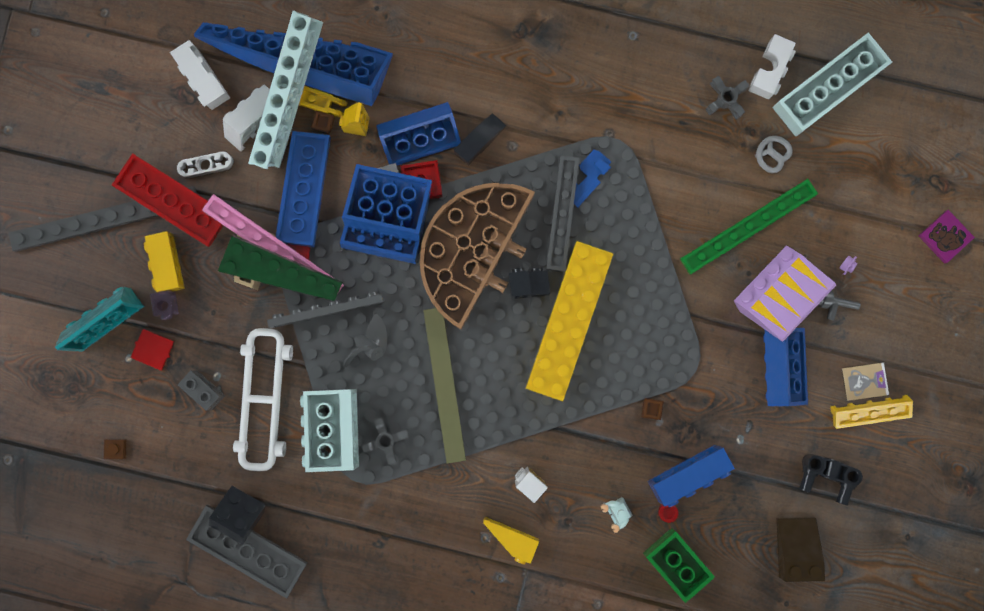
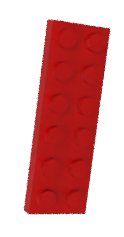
[112,153,224,247]

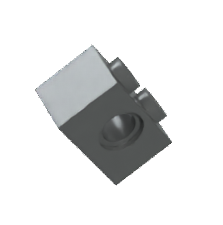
[178,370,225,411]

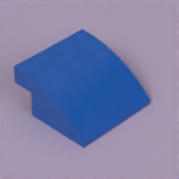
[340,164,432,264]

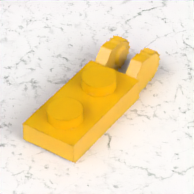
[299,86,348,117]

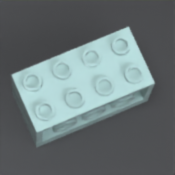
[300,389,359,472]

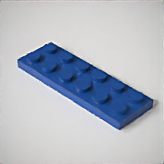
[276,131,331,247]

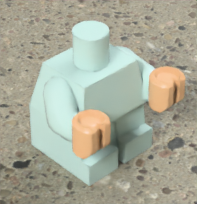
[600,497,633,533]

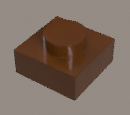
[103,439,126,459]

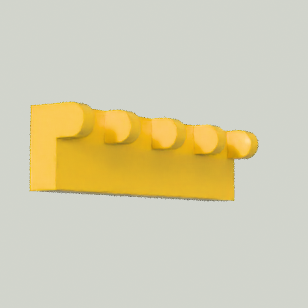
[830,395,913,429]

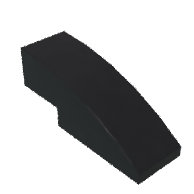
[454,113,506,166]

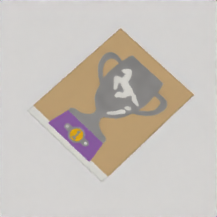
[842,363,889,401]

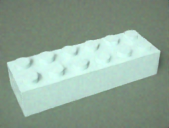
[772,32,892,136]

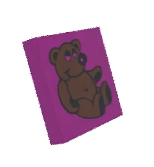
[918,210,975,264]

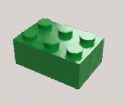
[643,528,715,603]

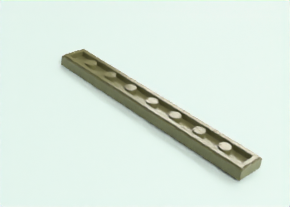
[423,307,466,463]

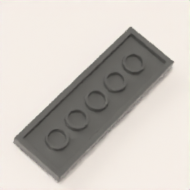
[186,505,308,598]

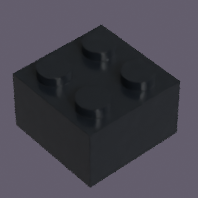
[209,486,265,545]

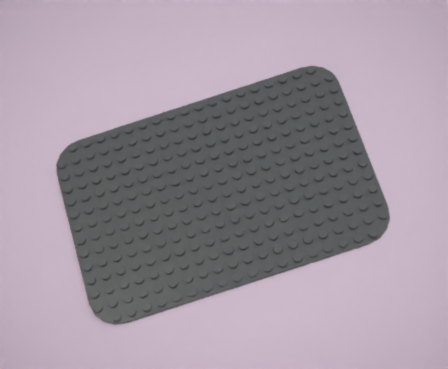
[282,136,701,485]

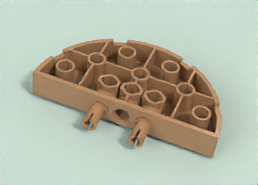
[420,183,535,330]

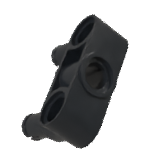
[799,454,863,506]

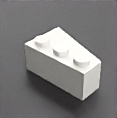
[170,40,230,110]
[223,85,270,152]

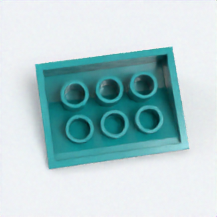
[55,287,144,352]

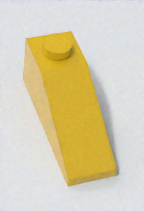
[339,102,370,136]
[483,517,539,564]

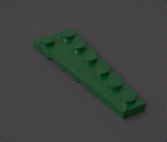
[218,235,343,301]

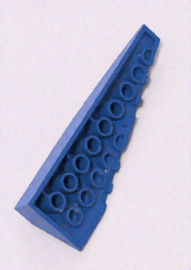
[194,23,393,106]

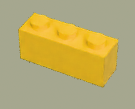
[144,231,185,294]

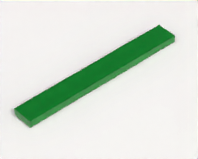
[680,179,818,275]

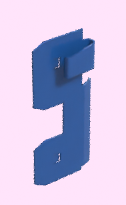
[574,150,611,208]

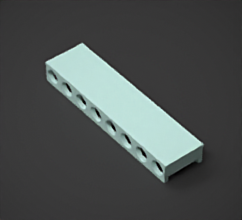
[248,11,323,169]

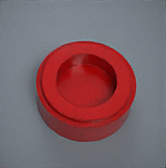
[658,504,679,523]

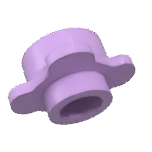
[840,256,858,275]

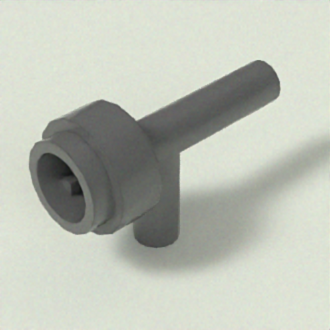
[818,290,861,320]

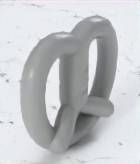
[755,136,793,173]

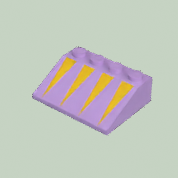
[734,245,836,342]

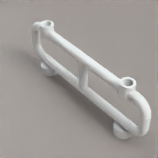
[233,328,293,471]

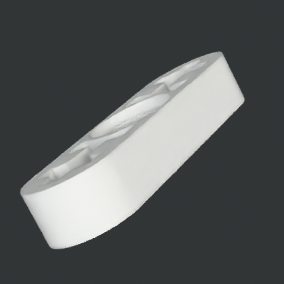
[177,152,234,178]

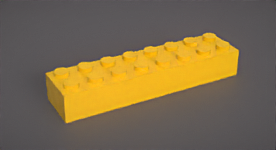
[525,241,613,401]

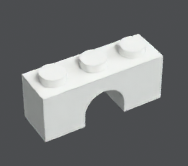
[748,34,796,99]

